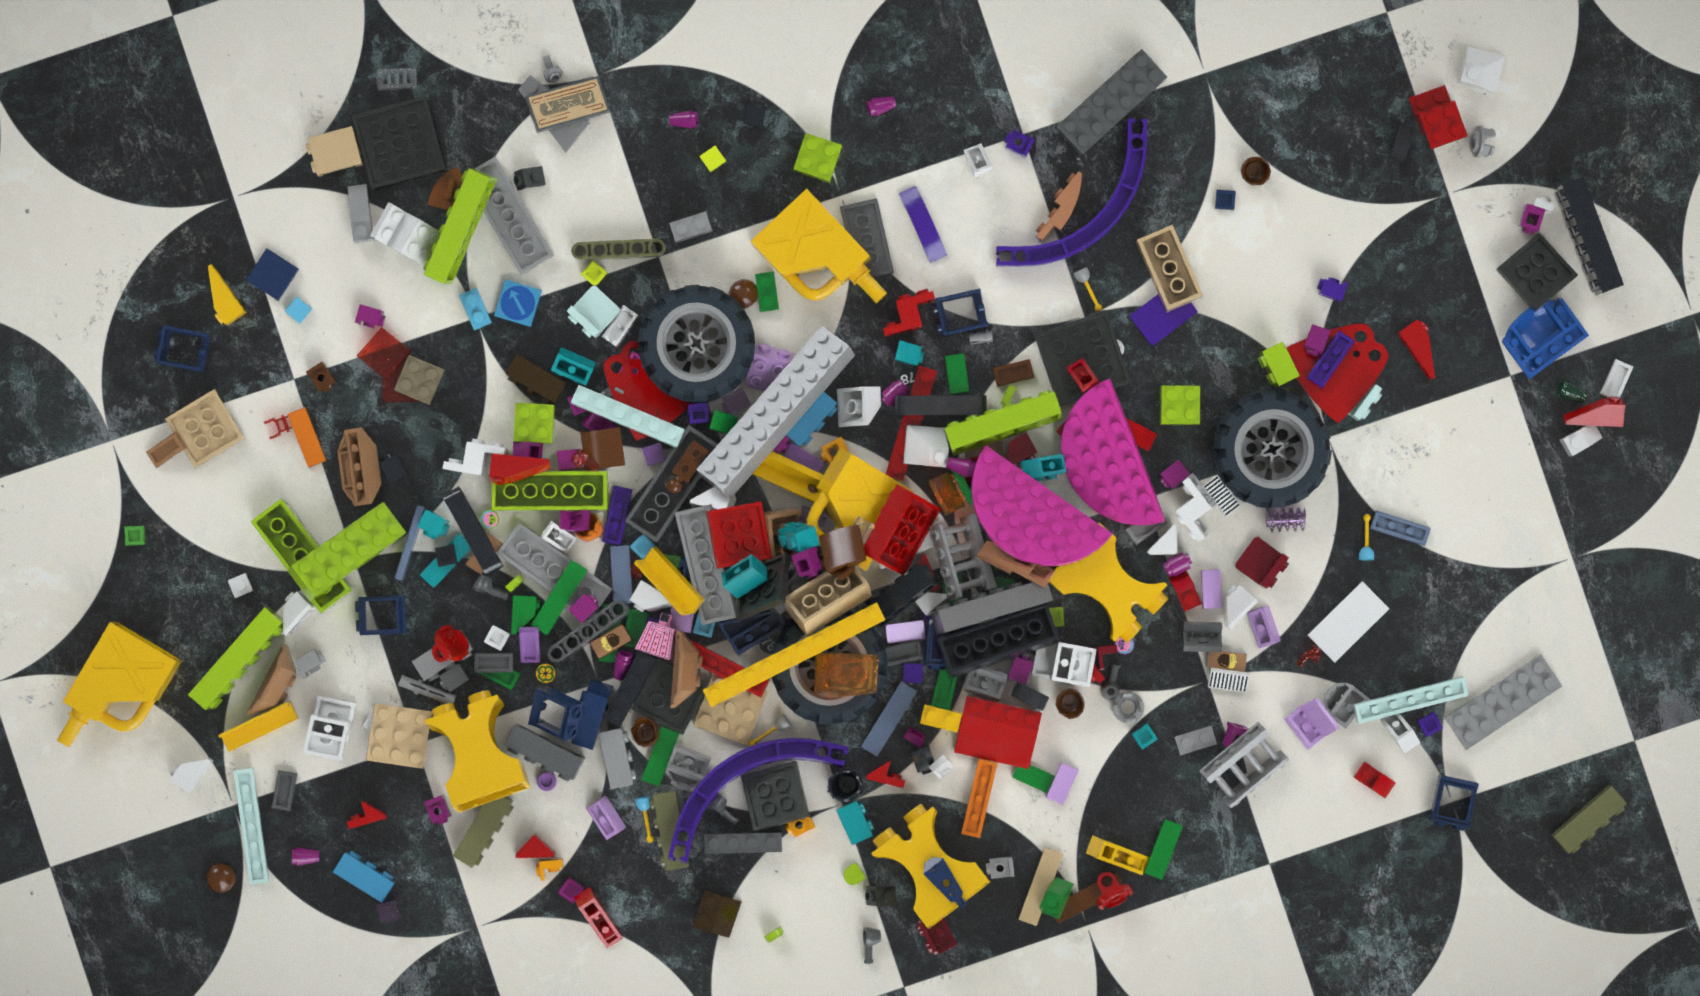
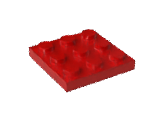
[706,501,772,569]

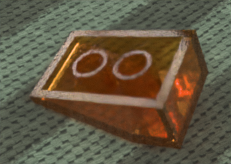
[927,472,967,516]
[814,653,879,699]

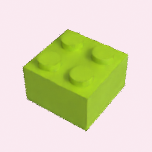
[793,133,842,183]
[1257,341,1300,388]
[1160,386,1200,425]
[513,403,555,444]

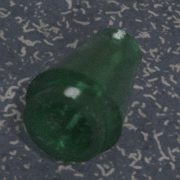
[1557,380,1587,403]

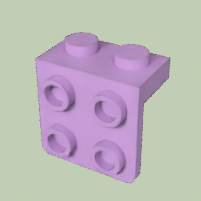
[745,343,794,391]
[1284,698,1339,750]

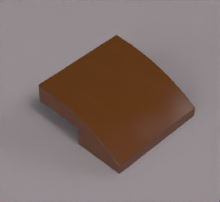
[580,427,625,471]
[819,524,867,573]

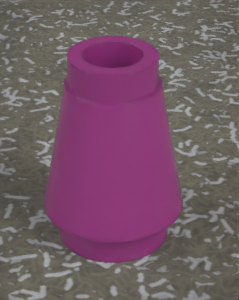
[866,96,896,117]
[669,110,698,129]
[946,457,976,478]
[613,651,634,681]
[292,847,319,866]

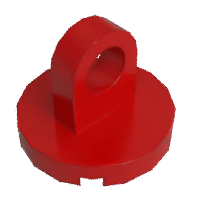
[432,625,469,662]
[1096,872,1133,910]

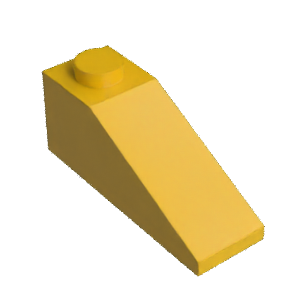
[208,264,247,325]
[1086,836,1150,875]

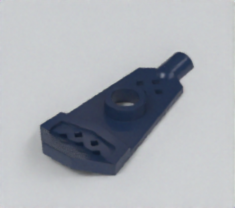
[923,857,967,908]

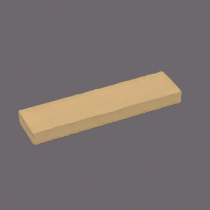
[1018,847,1063,926]

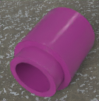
[881,379,910,407]
[1163,552,1192,577]

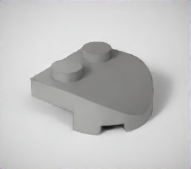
[1323,683,1369,729]
[666,744,711,790]

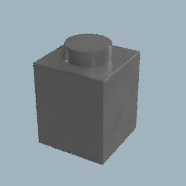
[439,663,470,692]

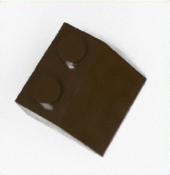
[692,889,742,938]

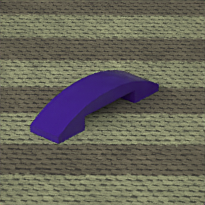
[899,186,947,263]

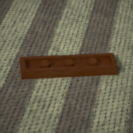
[1055,872,1124,924]

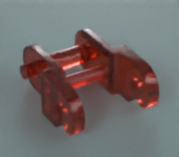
[263,415,292,440]

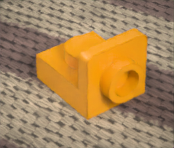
[536,858,564,881]

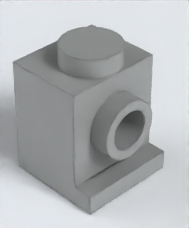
[294,650,326,678]
[986,856,1014,879]

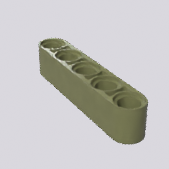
[571,238,666,261]

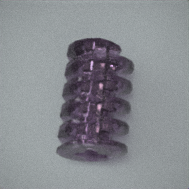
[1266,507,1306,532]

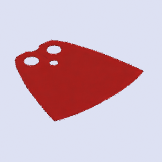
[1286,324,1388,423]
[604,341,692,441]

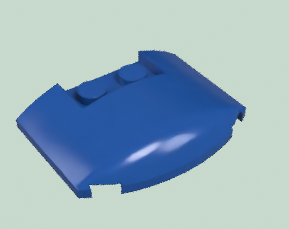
[1502,298,1589,379]

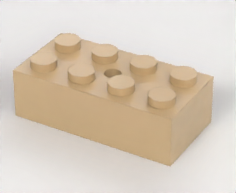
[1136,225,1203,313]
[785,566,872,636]

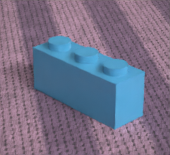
[786,392,837,447]
[333,851,396,903]

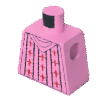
[635,613,678,660]

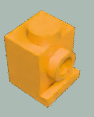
[820,437,850,464]
[785,816,816,837]

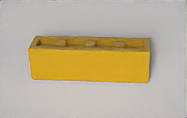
[752,451,823,503]
[634,547,705,615]
[218,701,299,752]

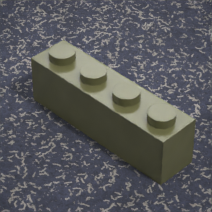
[1551,785,1627,854]
[650,790,690,871]
[453,797,514,868]

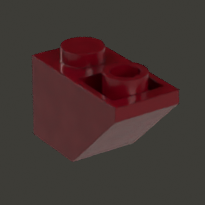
[1004,432,1037,467]

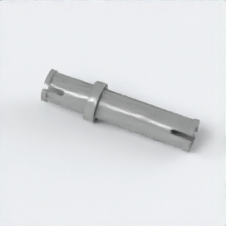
[398,675,456,704]

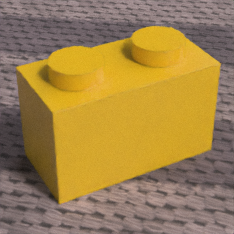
[920,704,962,733]

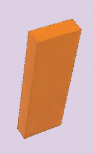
[287,407,327,468]

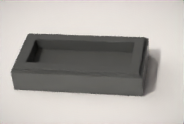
[885,640,924,666]
[474,653,513,673]
[271,770,298,811]

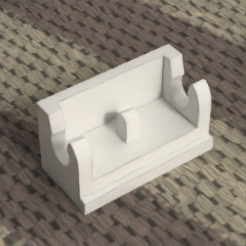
[601,305,639,347]

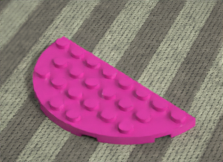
[1061,378,1166,525]
[971,446,1112,566]

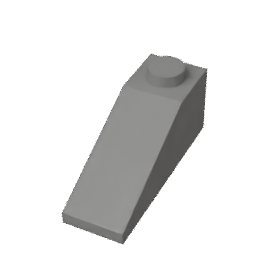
[348,184,375,243]

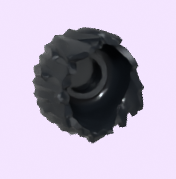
[827,769,865,803]

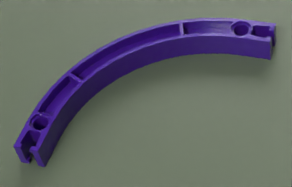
[996,119,1147,267]
[668,738,848,864]

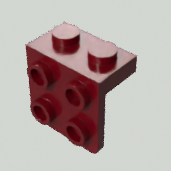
[1235,537,1289,589]
[916,918,958,956]

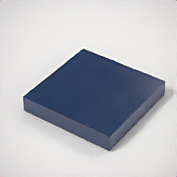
[246,248,299,301]

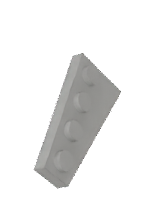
[518,75,590,153]

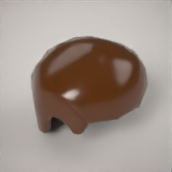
[1241,157,1271,185]
[728,279,758,309]
[1055,688,1085,719]
[631,717,660,747]
[206,863,236,893]

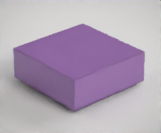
[642,442,666,466]

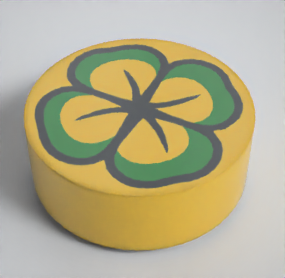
[536,664,556,683]

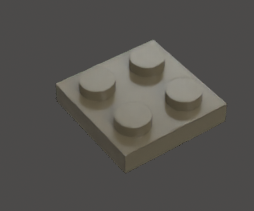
[394,355,445,405]

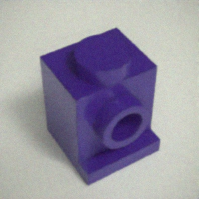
[1004,130,1035,158]
[1317,277,1348,302]
[688,403,710,425]

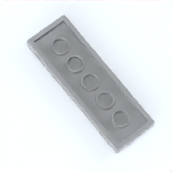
[475,157,554,275]
[675,504,737,625]
[497,522,613,619]
[1445,654,1562,750]

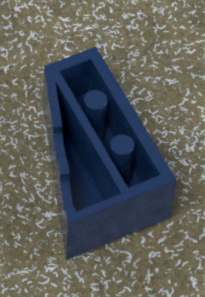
[717,610,787,656]
[571,679,614,750]

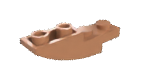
[1036,172,1082,242]
[977,541,1055,588]

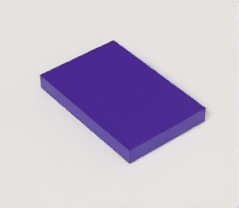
[1129,294,1198,346]

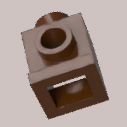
[306,362,336,393]

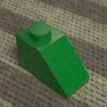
[710,410,738,434]
[511,596,541,634]
[1039,877,1074,919]

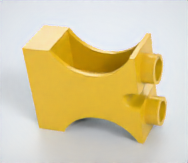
[1049,522,1168,643]
[424,690,531,813]
[871,804,990,929]

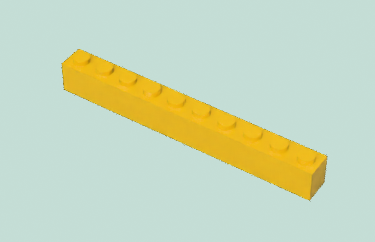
[703,603,885,707]

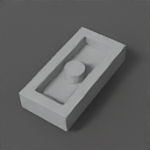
[1174,726,1217,755]

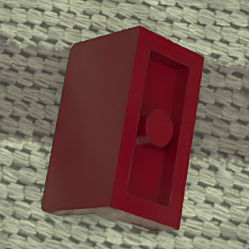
[1095,645,1118,670]

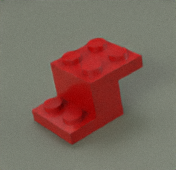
[1408,85,1468,150]
[883,289,935,338]

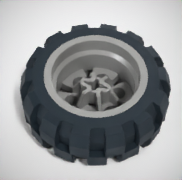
[638,284,755,403]
[1212,391,1332,509]
[771,611,888,725]

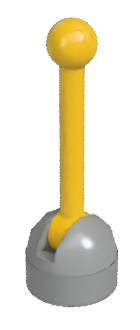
[1073,267,1102,312]
[748,714,791,747]

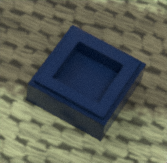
[1215,190,1236,211]

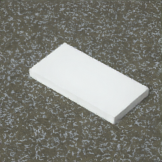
[1307,581,1389,663]

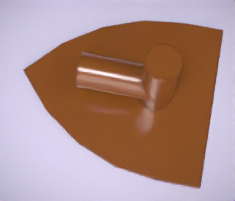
[428,167,463,210]

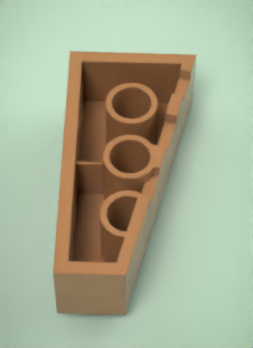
[763,507,802,564]

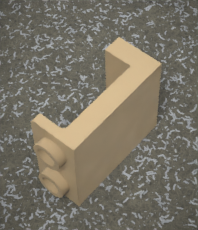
[306,126,364,177]

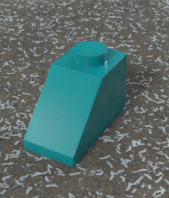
[895,341,924,366]

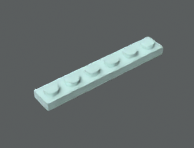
[571,385,685,448]
[1353,676,1469,724]
[233,768,270,885]

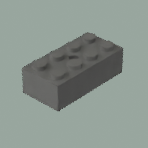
[504,723,586,781]

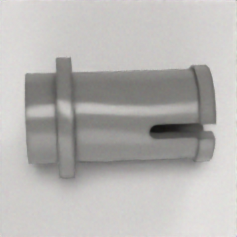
[969,329,993,345]

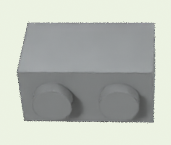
[669,211,713,243]

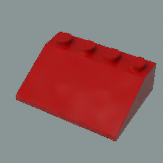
[863,484,941,575]
[954,696,1042,769]

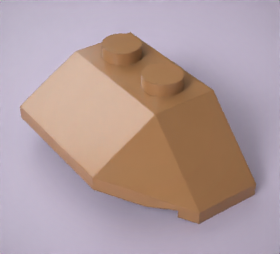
[337,427,382,506]
[670,631,703,708]
[247,644,297,714]

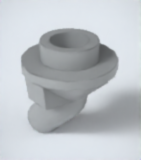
[542,55,563,82]

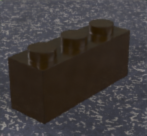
[505,354,568,405]

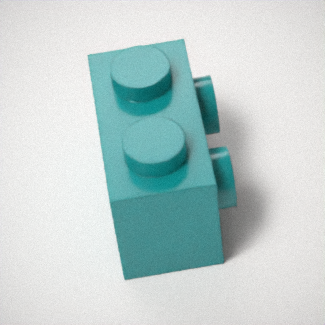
[551,347,596,386]
[1021,454,1067,482]
[417,509,451,539]
[778,522,820,552]
[721,554,768,599]
[836,800,875,845]

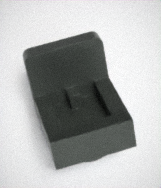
[513,166,546,191]
[865,886,896,906]

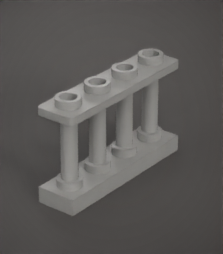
[929,513,997,600]
[1199,722,1289,808]

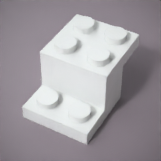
[370,202,440,266]
[443,439,508,476]
[1176,473,1216,542]
[1031,642,1097,687]
[303,696,356,761]

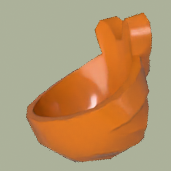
[574,513,603,542]

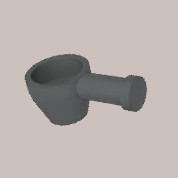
[472,575,509,601]
[1101,664,1120,700]
[708,794,739,826]
[863,927,881,964]

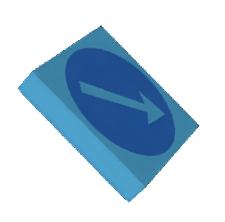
[494,279,542,327]

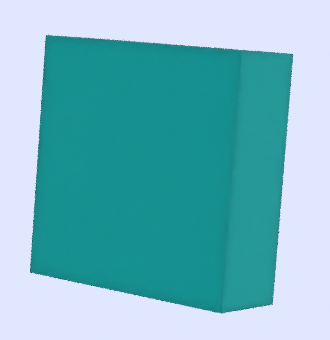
[1131,723,1158,750]

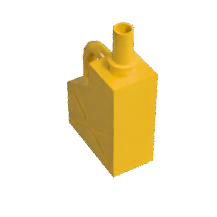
[750,189,887,303]
[807,448,914,571]
[57,622,182,747]

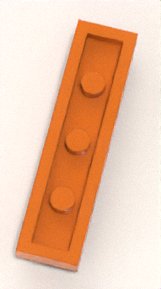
[961,759,998,838]

